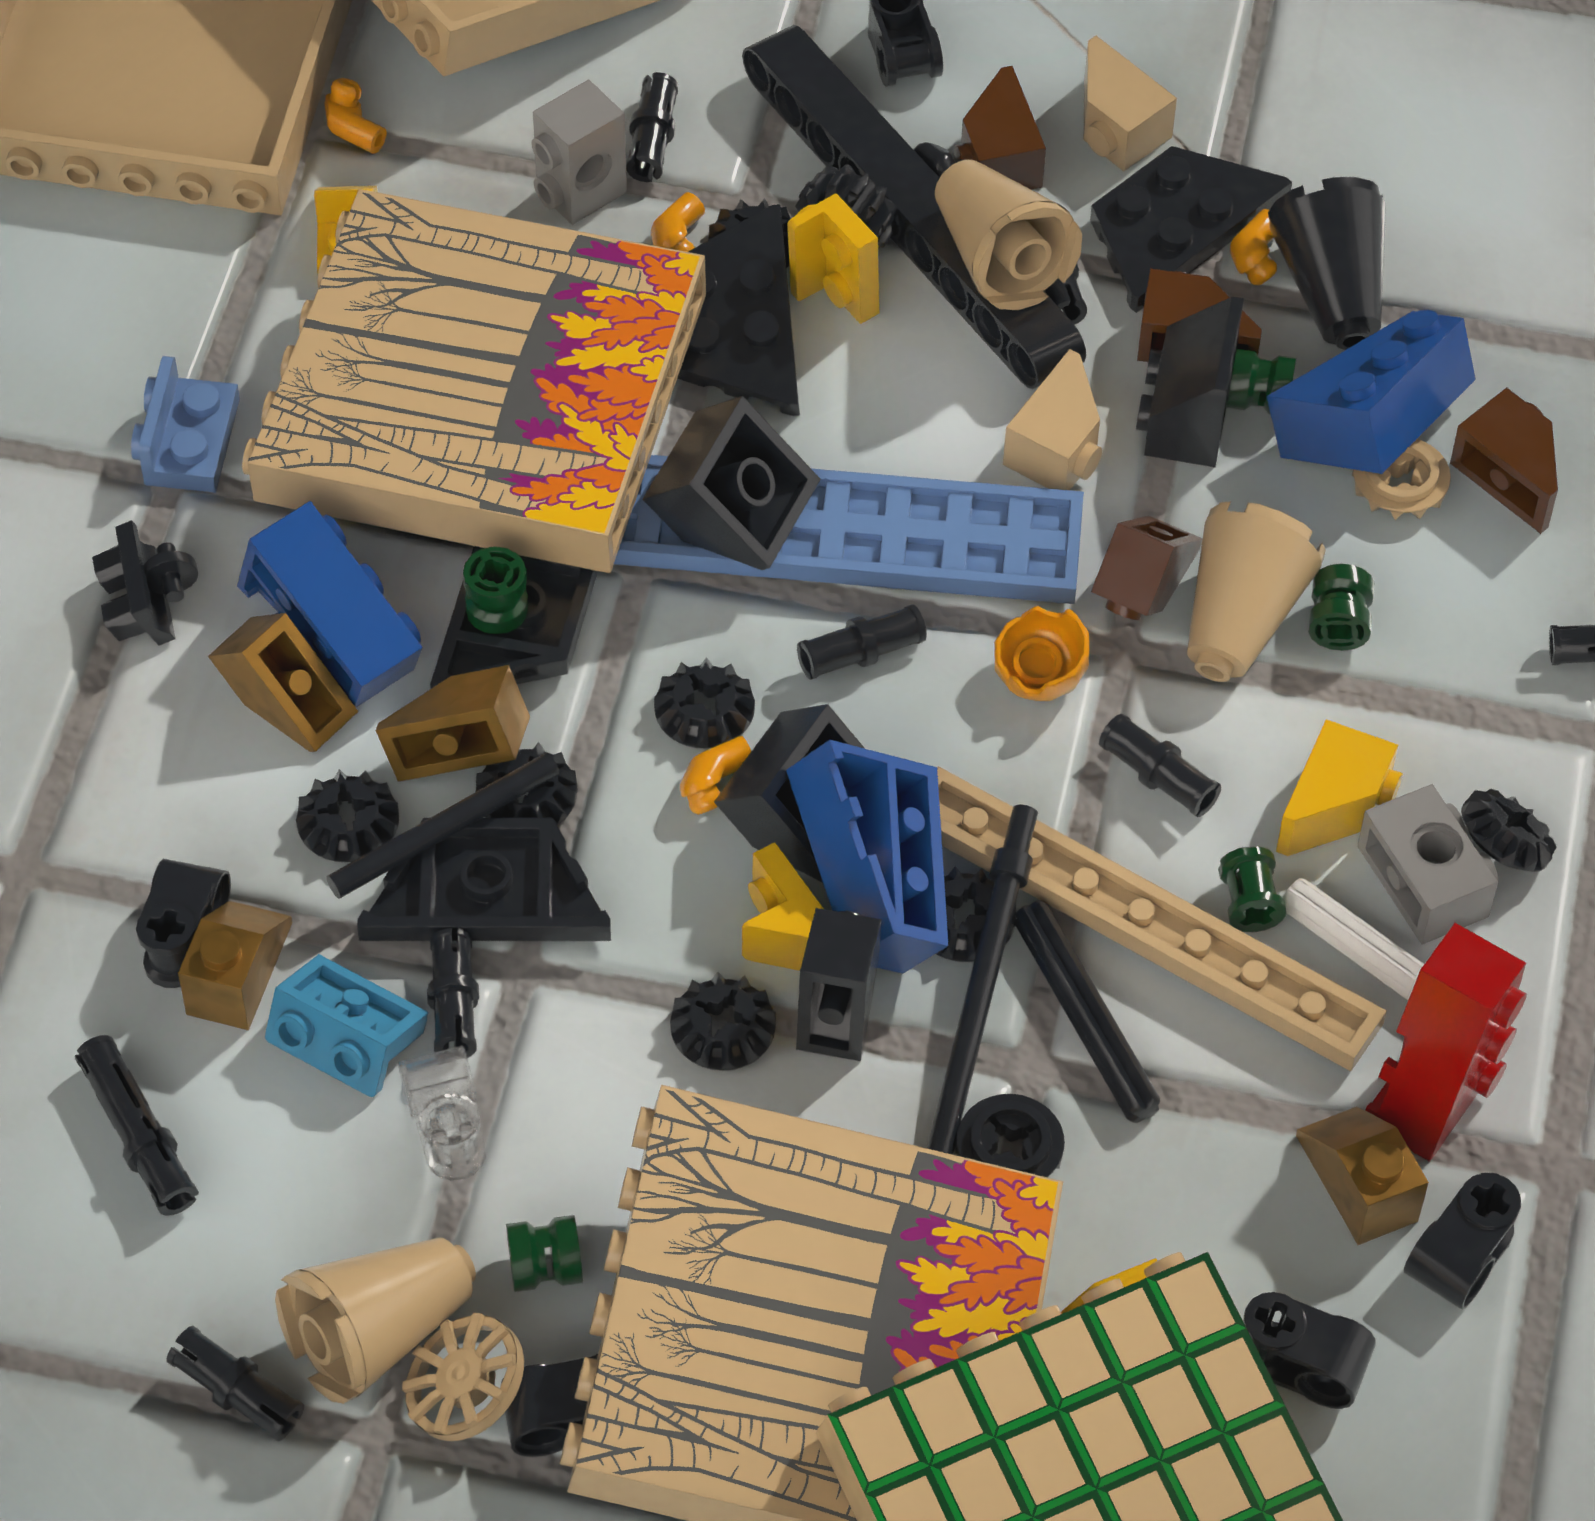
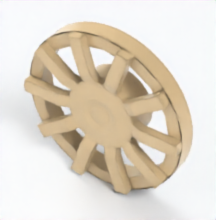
[402,1312,524,1441]

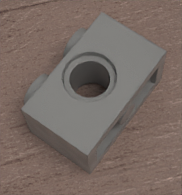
[531,79,627,225]
[1357,784,1499,945]

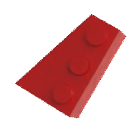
[1365,923,1527,1162]

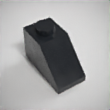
[796,908,882,1061]

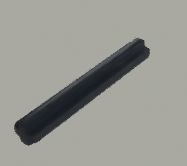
[1015,901,1160,1123]

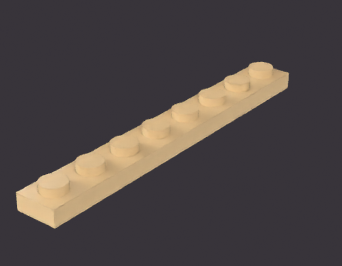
[937,766,1387,1071]

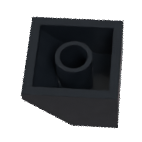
[1136,297,1244,467]
[642,396,821,570]
[714,704,865,883]

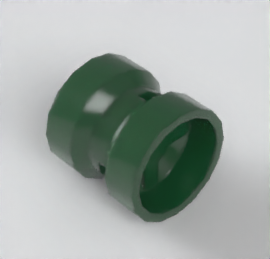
[1227,349,1297,415]
[463,546,528,634]
[1308,564,1375,651]
[506,1215,583,1292]

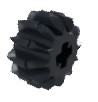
[795,164,897,251]

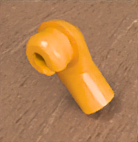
[324,78,387,154]
[651,192,705,252]
[1230,209,1277,286]
[679,736,751,815]

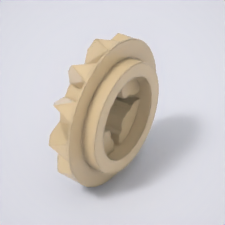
[1352,439,1451,520]

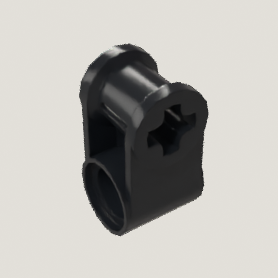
[868,0,943,87]
[136,858,231,988]
[1404,1173,1521,1310]
[1243,1292,1376,1409]
[501,1354,598,1457]

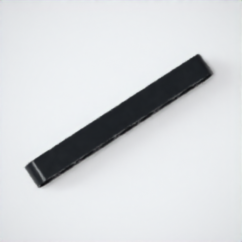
[742,25,1086,389]

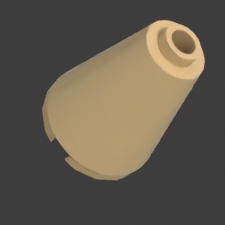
[935,160,1082,310]
[1187,502,1326,682]
[275,1238,476,1404]

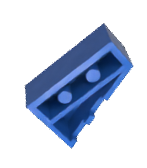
[1266,310,1476,474]
[237,501,423,707]
[786,740,948,974]

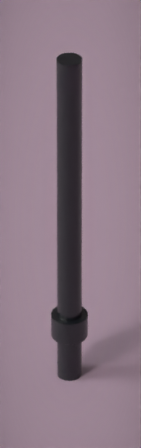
[927,804,1038,1155]

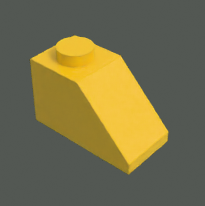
[1276,719,1403,856]

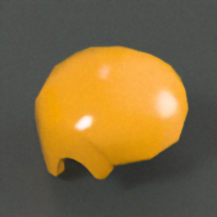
[994,606,1090,701]

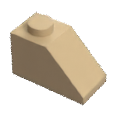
[1083,35,1177,171]
[1003,349,1102,490]

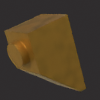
[208,613,359,752]
[375,665,530,782]
[178,901,292,1030]
[1296,1107,1429,1245]

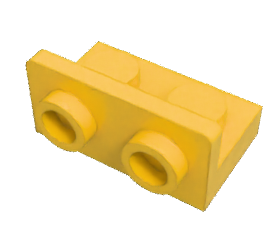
[787,193,880,324]

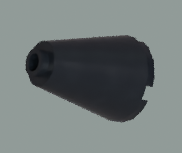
[1268,177,1386,350]

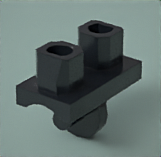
[92,520,198,646]

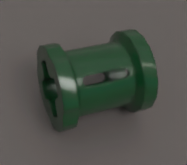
[1218,846,1286,932]

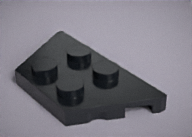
[1090,146,1292,313]
[677,204,800,416]
[430,546,597,689]
[357,818,611,941]

